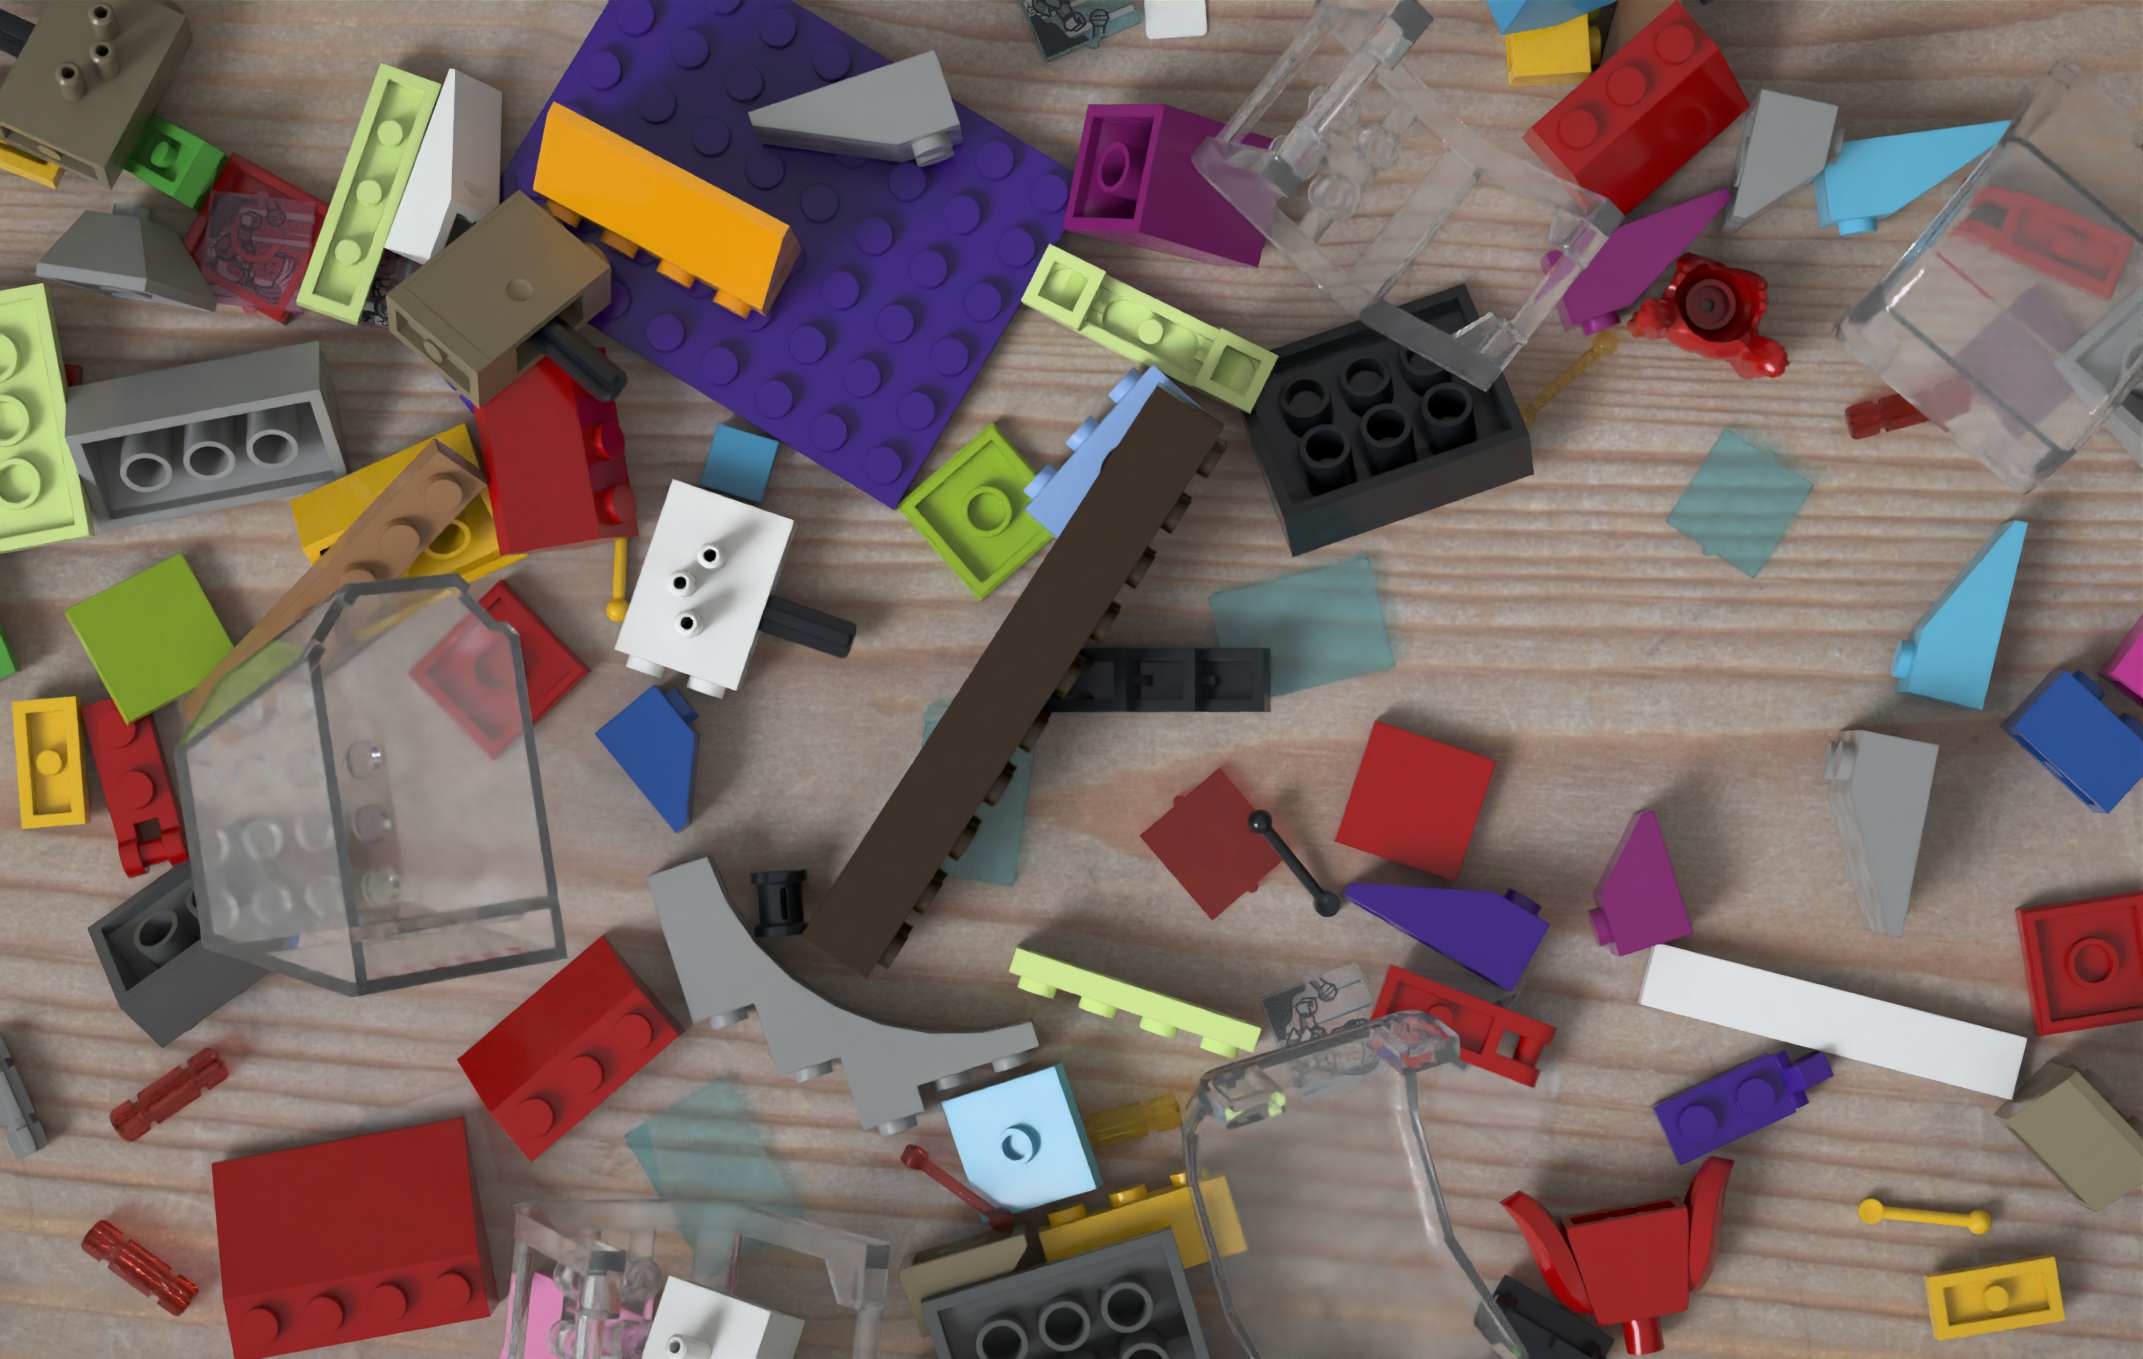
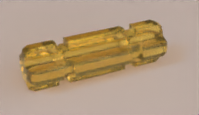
[1081,1094,1182,1149]

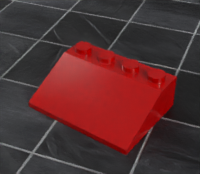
[211,1116,499,1359]

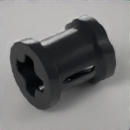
[750,869,809,937]

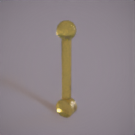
[1517,332,1617,428]

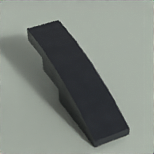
[1043,648,1271,713]

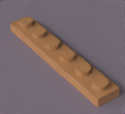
[182,438,487,748]

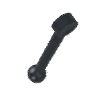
[1248,809,1340,917]

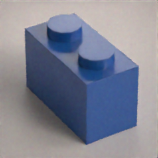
[2000,669,2143,814]

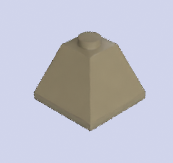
[898,1220,1029,1338]

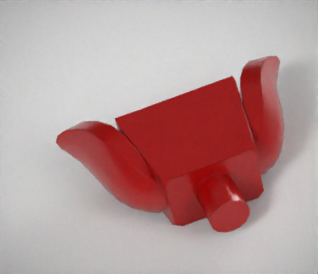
[1499,1156,1735,1355]

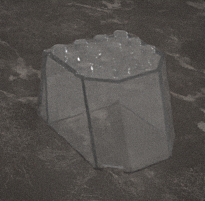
[174,573,568,997]

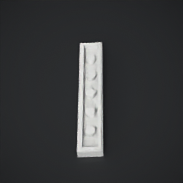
[1637,944,2027,1100]

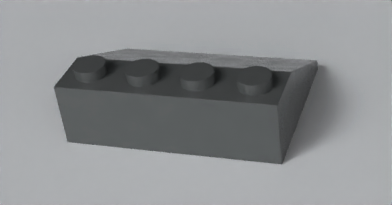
[921,1225,1211,1359]

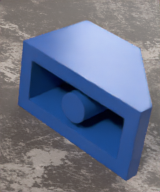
[594,685,700,833]

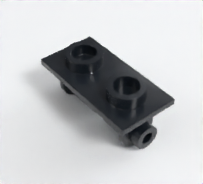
[1472,1274,1615,1359]

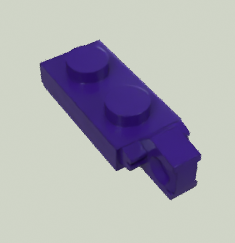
[1651,1050,1834,1165]

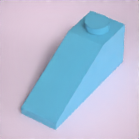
[1813,120,2013,237]
[1891,520,2028,711]

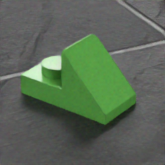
[123,113,229,212]

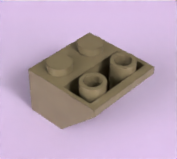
[1993,1061,2143,1212]

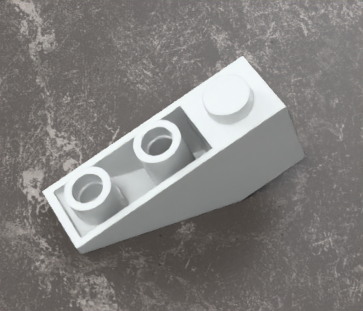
[384,68,502,265]

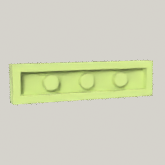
[296,63,442,326]
[1009,945,1261,1059]

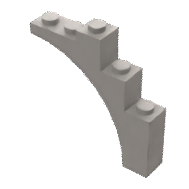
[646,855,1040,1136]

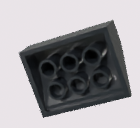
[1240,283,1534,557]

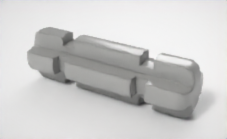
[0,1035,49,1158]

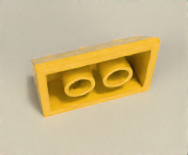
[290,423,528,634]

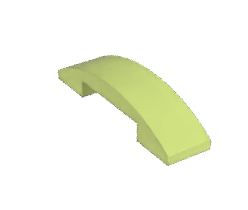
[1021,244,1279,414]

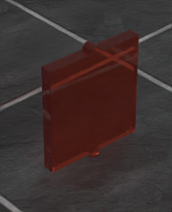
[1140,768,1282,920]

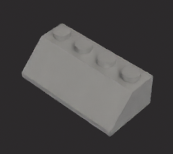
[65,340,351,531]

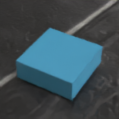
[700,424,780,504]

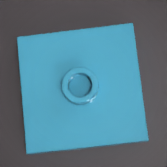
[941,1063,1103,1223]

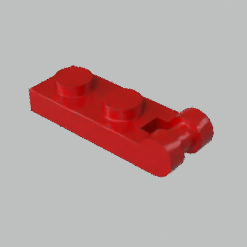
[79,698,192,878]
[1367,964,1557,1088]

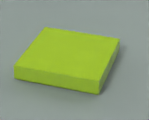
[897,422,1054,602]
[65,552,235,725]

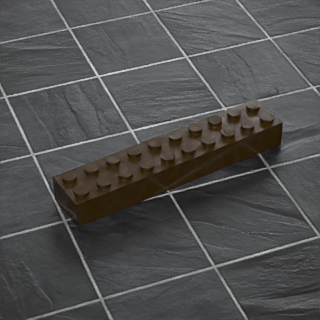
[801,382,1227,978]

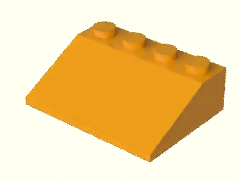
[533,101,802,319]

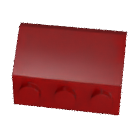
[1522,0,1751,232]
[473,347,639,556]
[457,935,686,1162]

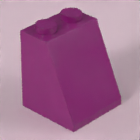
[1063,104,1284,268]

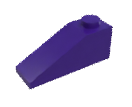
[1340,883,1550,992]

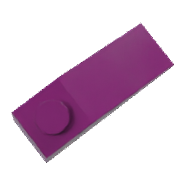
[1539,187,1731,336]

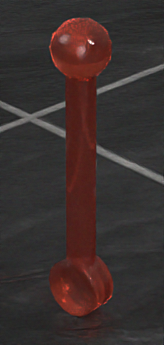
[900,1144,1014,1232]

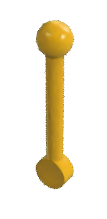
[606,499,636,623]
[1857,1198,1992,1235]

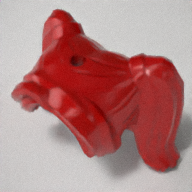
[1627,252,1790,380]

